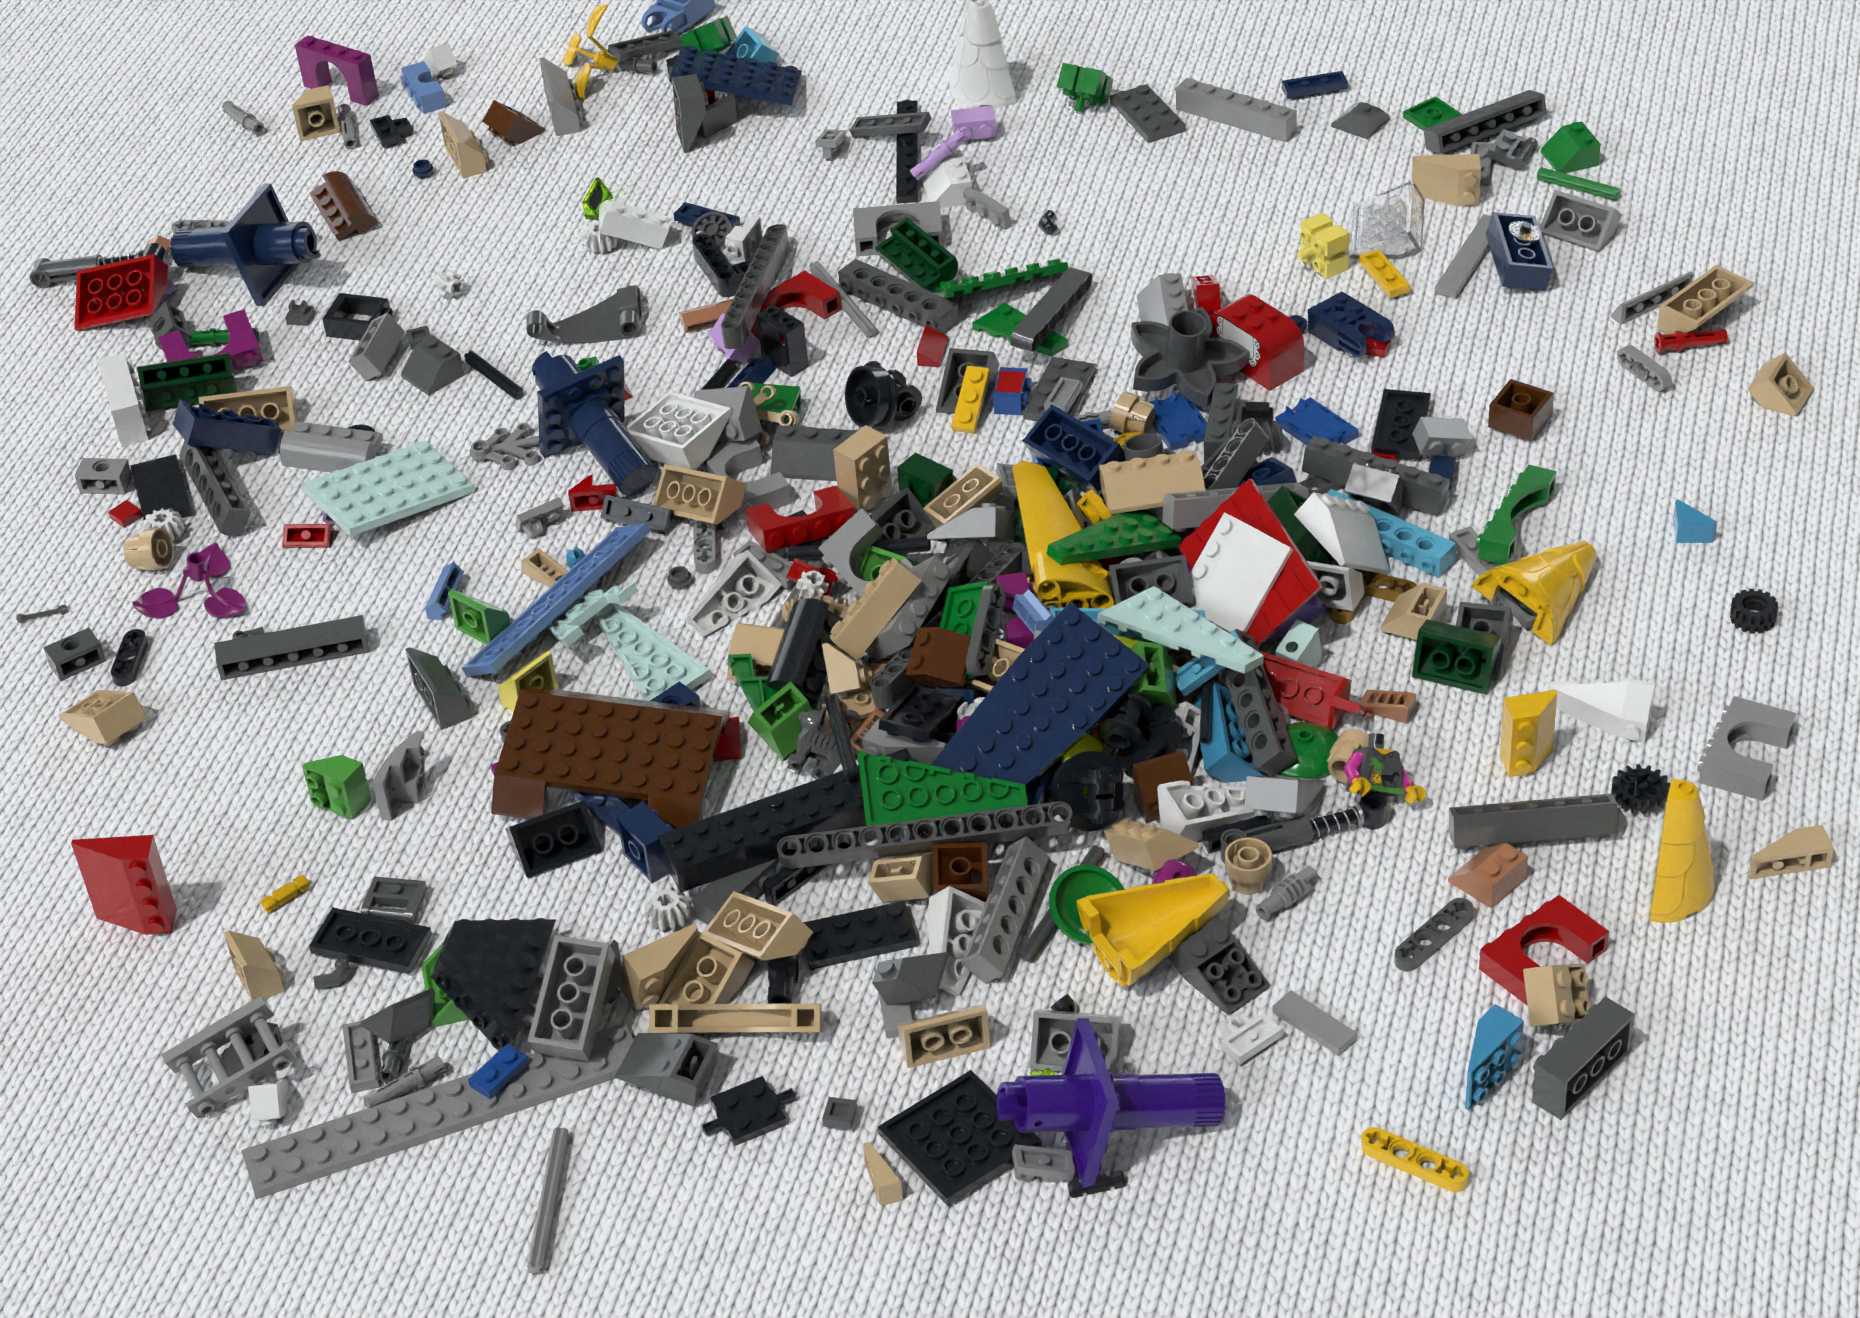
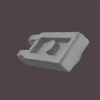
[963,188,1011,230]

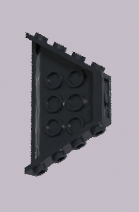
[431,918,556,1051]

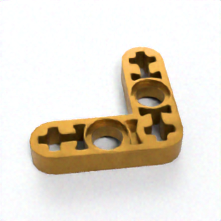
[1330,569,1417,624]

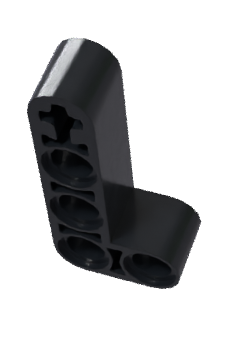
[692,234,751,297]

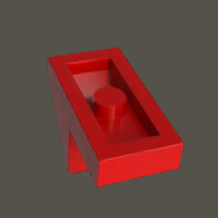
[568,475,618,512]

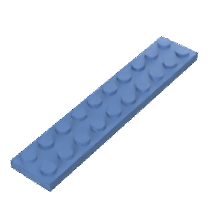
[461,523,651,676]

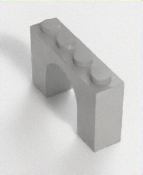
[853,201,944,257]
[699,436,792,522]
[819,508,914,601]
[865,555,954,662]
[1697,696,1796,801]

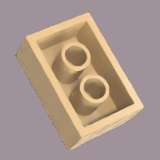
[833,425,892,513]

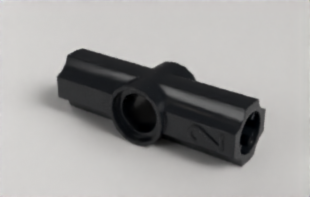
[767,954,799,1004]

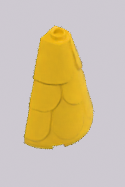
[1472,541,1597,646]
[1650,779,1715,923]
[1076,873,1230,987]

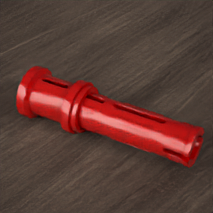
[1654,329,1728,353]

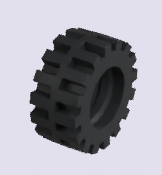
[1730,588,1778,634]

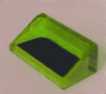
[582,177,613,220]

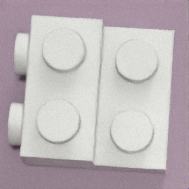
[725,215,763,265]

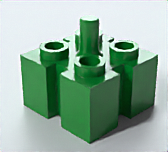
[680,15,737,54]
[1057,63,1114,112]

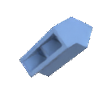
[425,562,464,620]
[1013,589,1055,634]

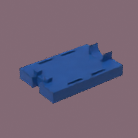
[1148,390,1207,450]
[1275,397,1359,445]

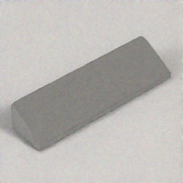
[1611,271,1693,324]

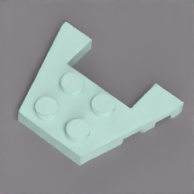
[548,583,638,647]

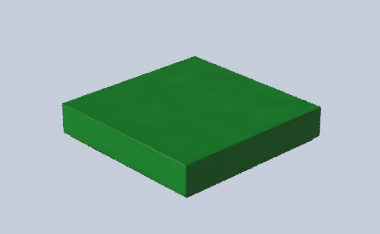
[1403,96,1463,131]

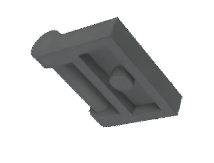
[1487,129,1538,170]
[361,876,427,924]

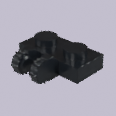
[369,115,414,147]

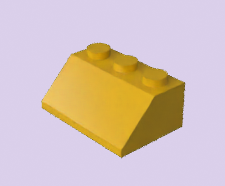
[1500,690,1558,777]

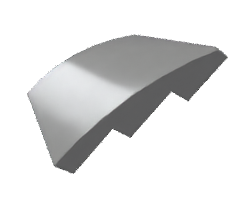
[372,731,426,821]

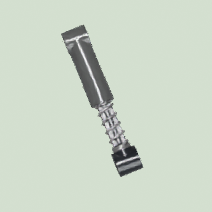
[29,243,166,288]
[1220,792,1387,864]

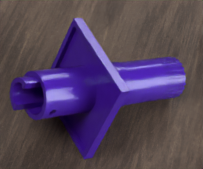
[997,1018,1226,1188]

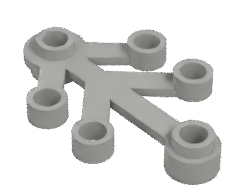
[469,423,539,470]

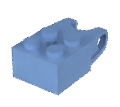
[642,0,716,34]

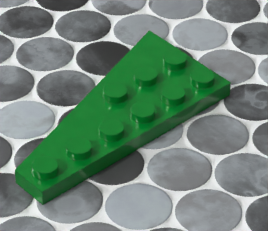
[934,258,1069,298]
[1046,510,1181,565]
[857,750,1028,826]

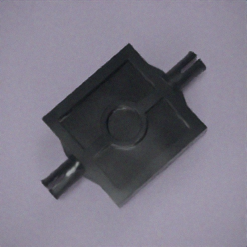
[701,1076,796,1147]

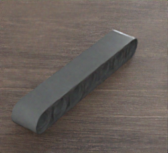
[1010,267,1092,352]
[1164,418,1269,557]

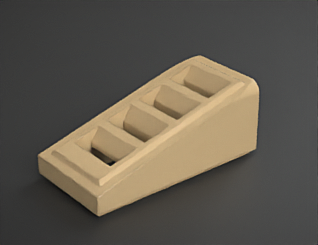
[521,548,568,587]
[863,1142,903,1206]

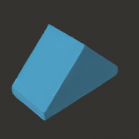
[1673,499,1717,543]

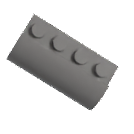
[280,421,383,473]

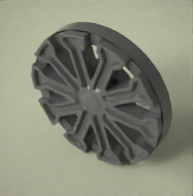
[692,211,732,248]

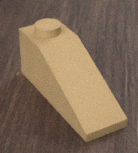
[1748,825,1834,879]

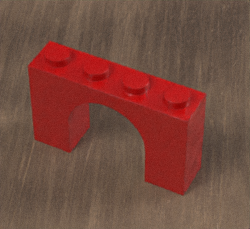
[750,270,842,344]
[745,485,856,553]
[1479,895,1609,1006]

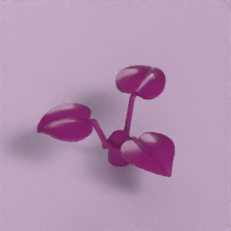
[132,542,246,618]

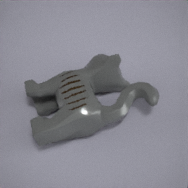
[787,706,859,779]

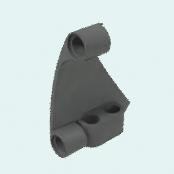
[526,285,642,343]

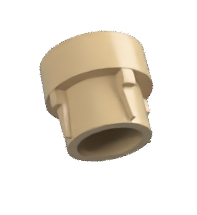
[1109,391,1156,434]
[123,528,174,570]
[1327,729,1369,784]
[1225,838,1272,895]

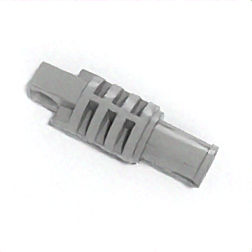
[1255,866,1317,920]

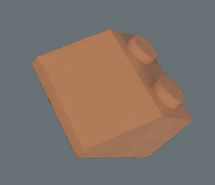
[1448,843,1528,909]

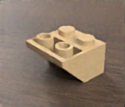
[1380,583,1447,640]
[727,623,785,681]
[868,852,933,902]
[1523,964,1592,1027]

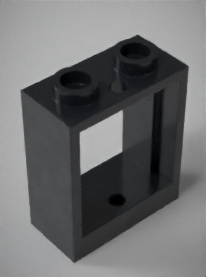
[322,293,393,341]
[757,305,809,377]

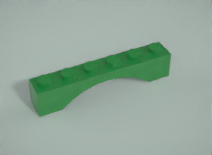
[1476,465,1557,565]

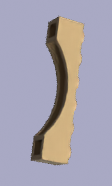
[649,1003,822,1033]

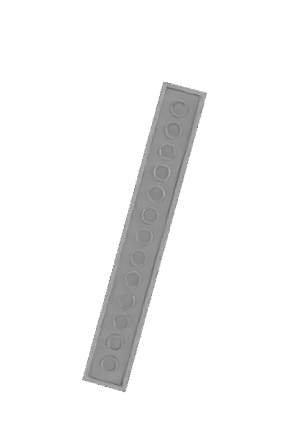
[241,1022,633,1199]

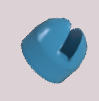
[566,547,585,568]

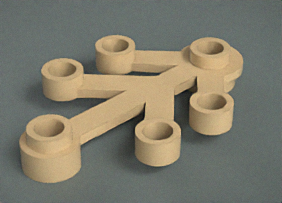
[739,381,799,446]

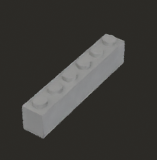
[1176,78,1297,142]
[1162,482,1309,532]

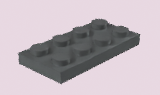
[1110,84,1186,143]
[1023,357,1096,422]

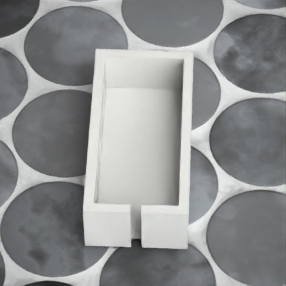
[98,353,151,447]

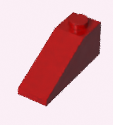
[1191,275,1221,315]

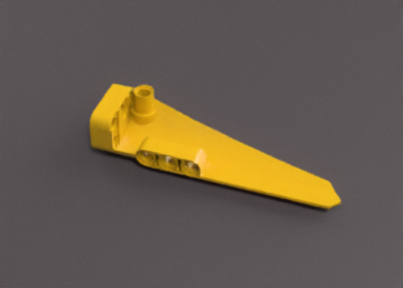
[1012,461,1114,611]

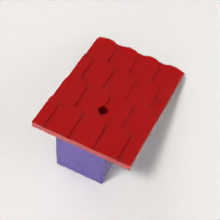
[1179,478,1327,648]

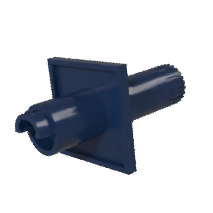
[170,183,321,306]
[532,351,657,496]

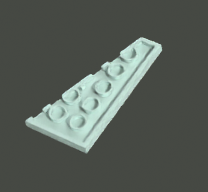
[1097,586,1264,674]
[596,603,711,701]

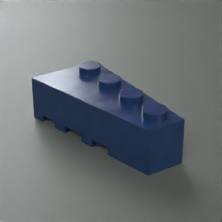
[173,399,282,455]

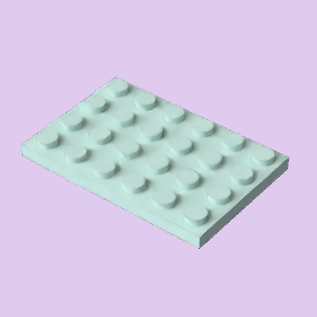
[302,441,475,537]

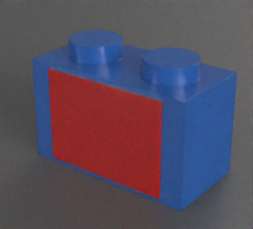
[993,367,1032,415]

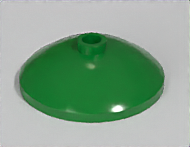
[1278,722,1339,779]
[1049,865,1125,945]

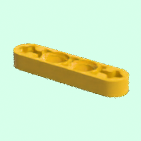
[1361,1127,1469,1192]

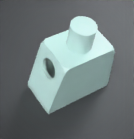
[1275,619,1323,668]

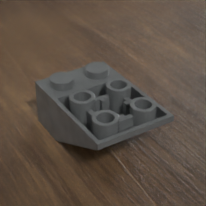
[1168,918,1271,1015]
[615,1033,718,1107]

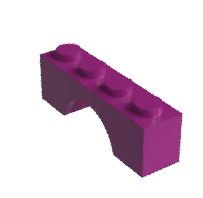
[996,572,1034,649]

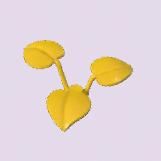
[564,5,618,99]

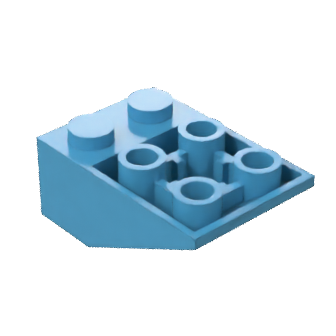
[1465,1004,1525,1111]

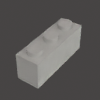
[348,313,405,381]

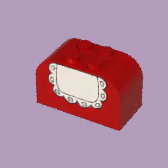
[1209,294,1304,391]

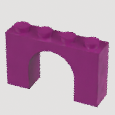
[295,35,379,106]
[158,309,263,370]

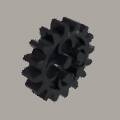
[1611,764,1670,814]

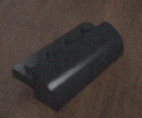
[765,598,843,706]

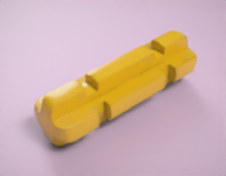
[260,875,310,913]

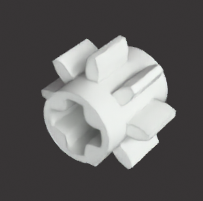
[436,270,463,299]
[796,570,829,600]

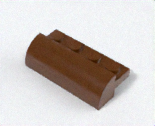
[309,171,378,241]

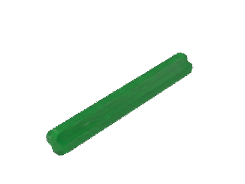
[1537,167,1621,200]

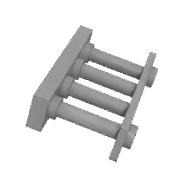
[161,996,297,1118]

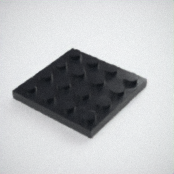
[877,1070,1042,1206]

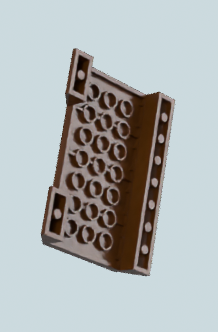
[491,686,730,830]

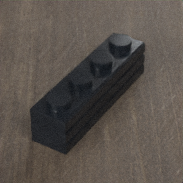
[1202,815,1271,854]

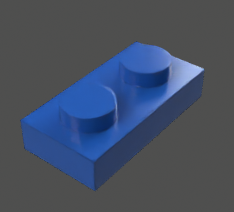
[468,1044,529,1099]

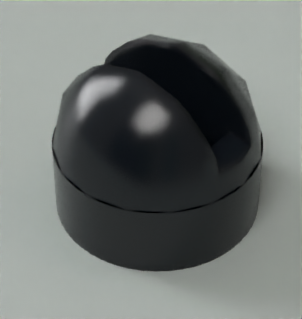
[1050,994,1076,1012]

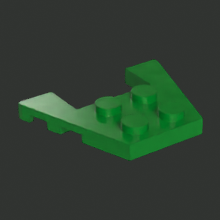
[727,654,816,711]

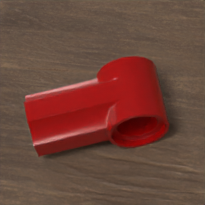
[785,558,838,600]

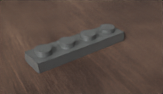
[608,30,683,61]
[849,112,932,137]

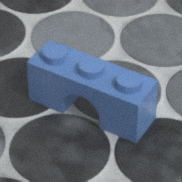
[400,61,447,114]

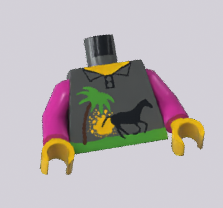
[1344,733,1426,803]

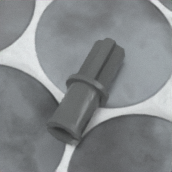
[618,57,658,73]
[378,1038,406,1084]

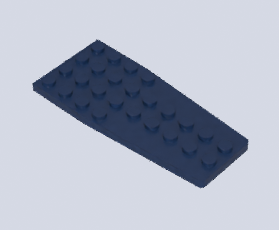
[931,602,1150,828]

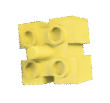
[1297,212,1349,279]

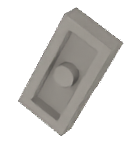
[815,129,846,159]
[515,497,564,539]
[1012,1144,1075,1181]

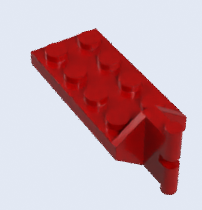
[1258,650,1373,730]

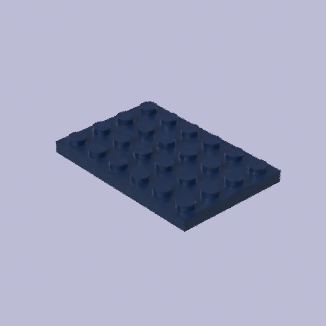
[669,46,802,106]

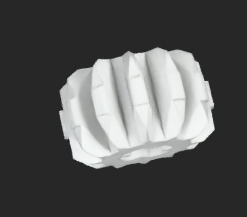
[582,221,619,254]
[143,508,184,544]
[644,886,690,932]

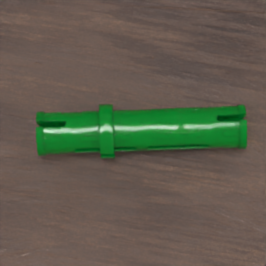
[190,327,259,346]

